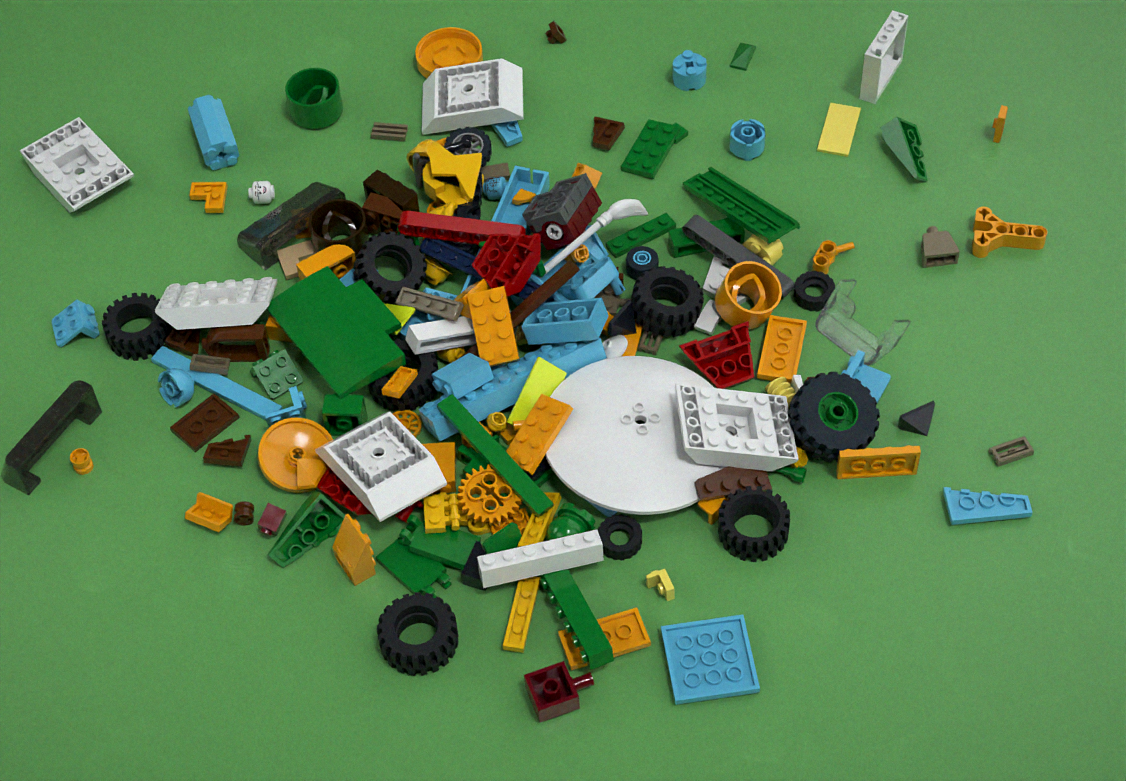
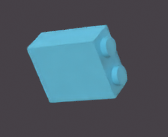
[432,353,494,399]

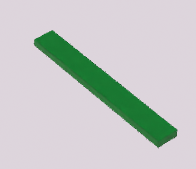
[437,394,554,518]

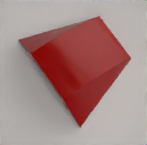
[472,233,541,297]
[679,321,754,389]
[316,467,372,515]

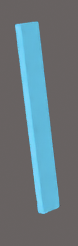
[151,346,283,420]

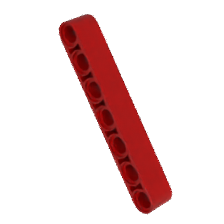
[398,211,526,245]

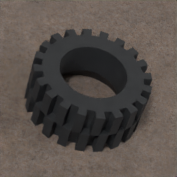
[102,293,173,361]
[718,486,790,562]

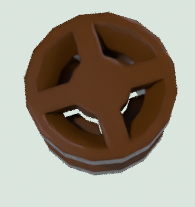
[234,501,255,525]

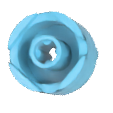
[672,50,707,91]
[730,119,765,161]

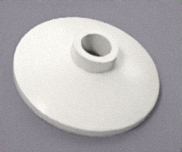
[602,335,628,360]

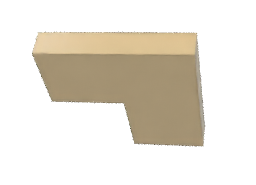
[276,240,316,280]

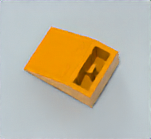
[332,514,376,586]

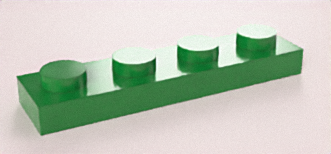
[606,212,676,258]

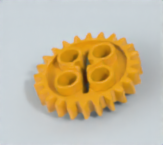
[457,464,522,527]

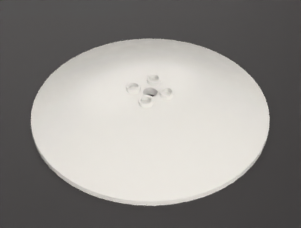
[545,356,734,515]

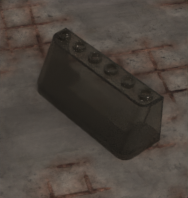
[237,182,346,270]
[1,380,102,495]

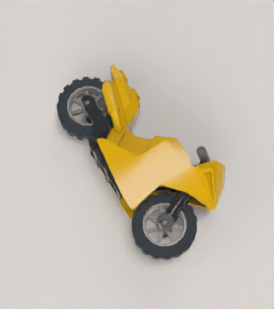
[406,127,492,255]

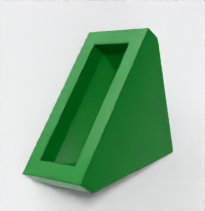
[730,42,756,71]

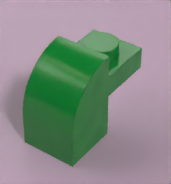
[457,444,488,487]

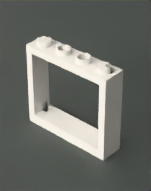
[859,10,908,104]

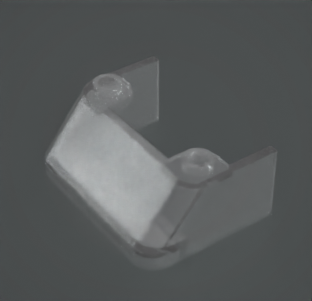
[815,279,911,366]

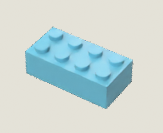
[522,298,609,345]

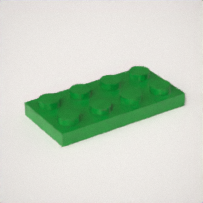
[621,119,681,179]

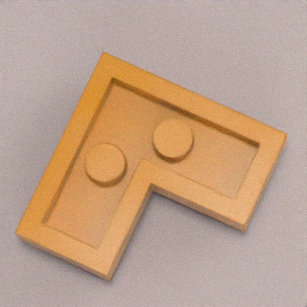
[189,182,228,213]

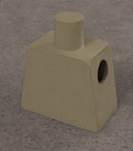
[921,226,960,268]

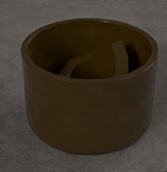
[308,199,369,257]

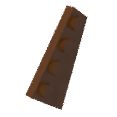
[694,466,772,501]

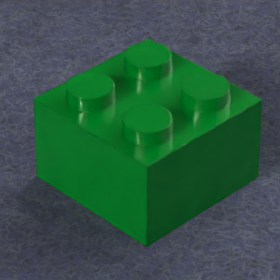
[322,394,368,436]

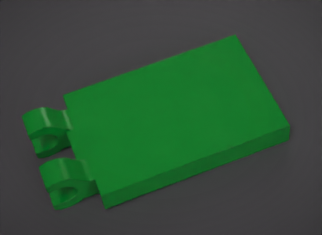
[399,515,481,570]
[376,536,452,598]

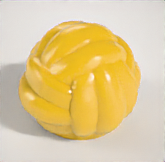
[486,412,507,432]
[790,447,808,468]

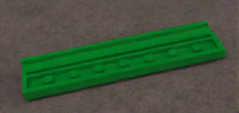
[683,167,800,244]

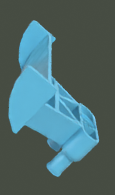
[510,225,626,306]

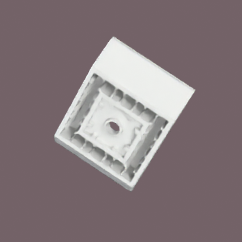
[422,58,524,135]
[20,117,134,213]
[155,277,278,330]
[675,384,799,471]
[315,412,447,522]

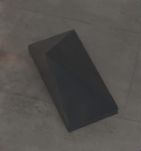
[608,300,637,337]
[898,401,935,436]

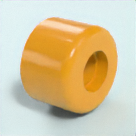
[715,261,782,330]

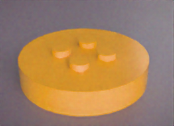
[415,27,483,78]

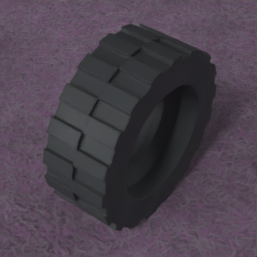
[794,271,835,312]
[598,514,642,561]

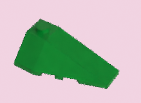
[880,117,928,182]
[267,491,345,568]

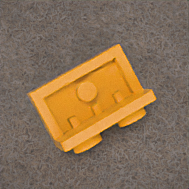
[185,492,233,532]

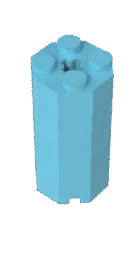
[188,95,240,170]

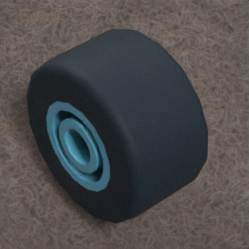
[626,246,659,280]

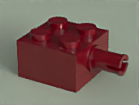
[524,661,594,723]

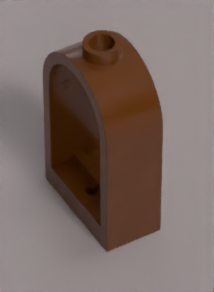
[202,324,270,362]

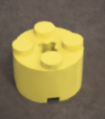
[742,234,784,266]

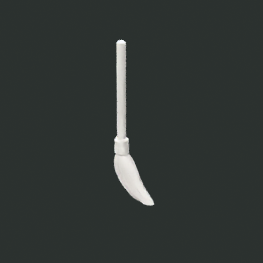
[536,199,648,279]

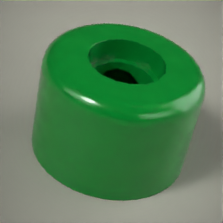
[285,68,343,129]

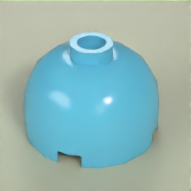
[158,368,194,407]

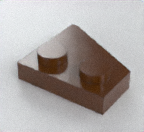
[593,117,625,151]
[165,328,200,356]
[203,435,251,467]

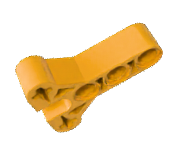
[972,206,1048,258]

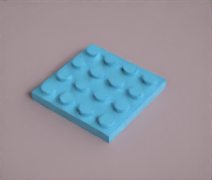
[661,614,760,705]

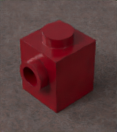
[258,503,287,537]

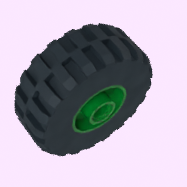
[788,372,880,463]

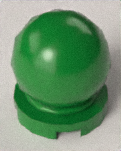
[546,503,596,541]

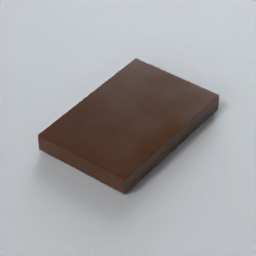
[170,393,240,452]

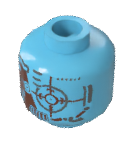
[483,176,508,200]

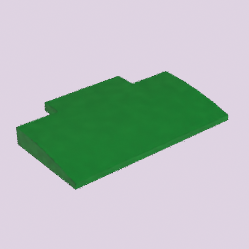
[266,266,406,399]

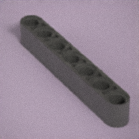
[682,215,795,300]

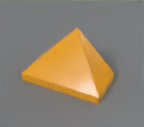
[297,459,328,489]

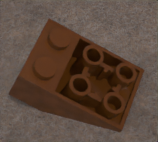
[362,192,403,235]

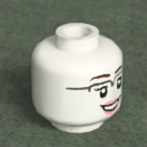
[248,181,275,204]

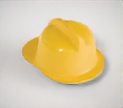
[424,254,453,285]

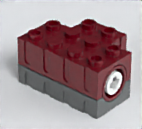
[522,173,602,250]

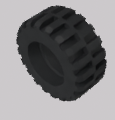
[353,231,427,305]
[630,266,704,337]
[368,338,439,411]
[377,592,459,676]

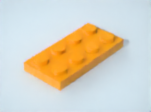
[467,286,520,367]
[757,315,807,384]
[506,394,573,475]
[836,445,921,479]
[558,607,651,671]

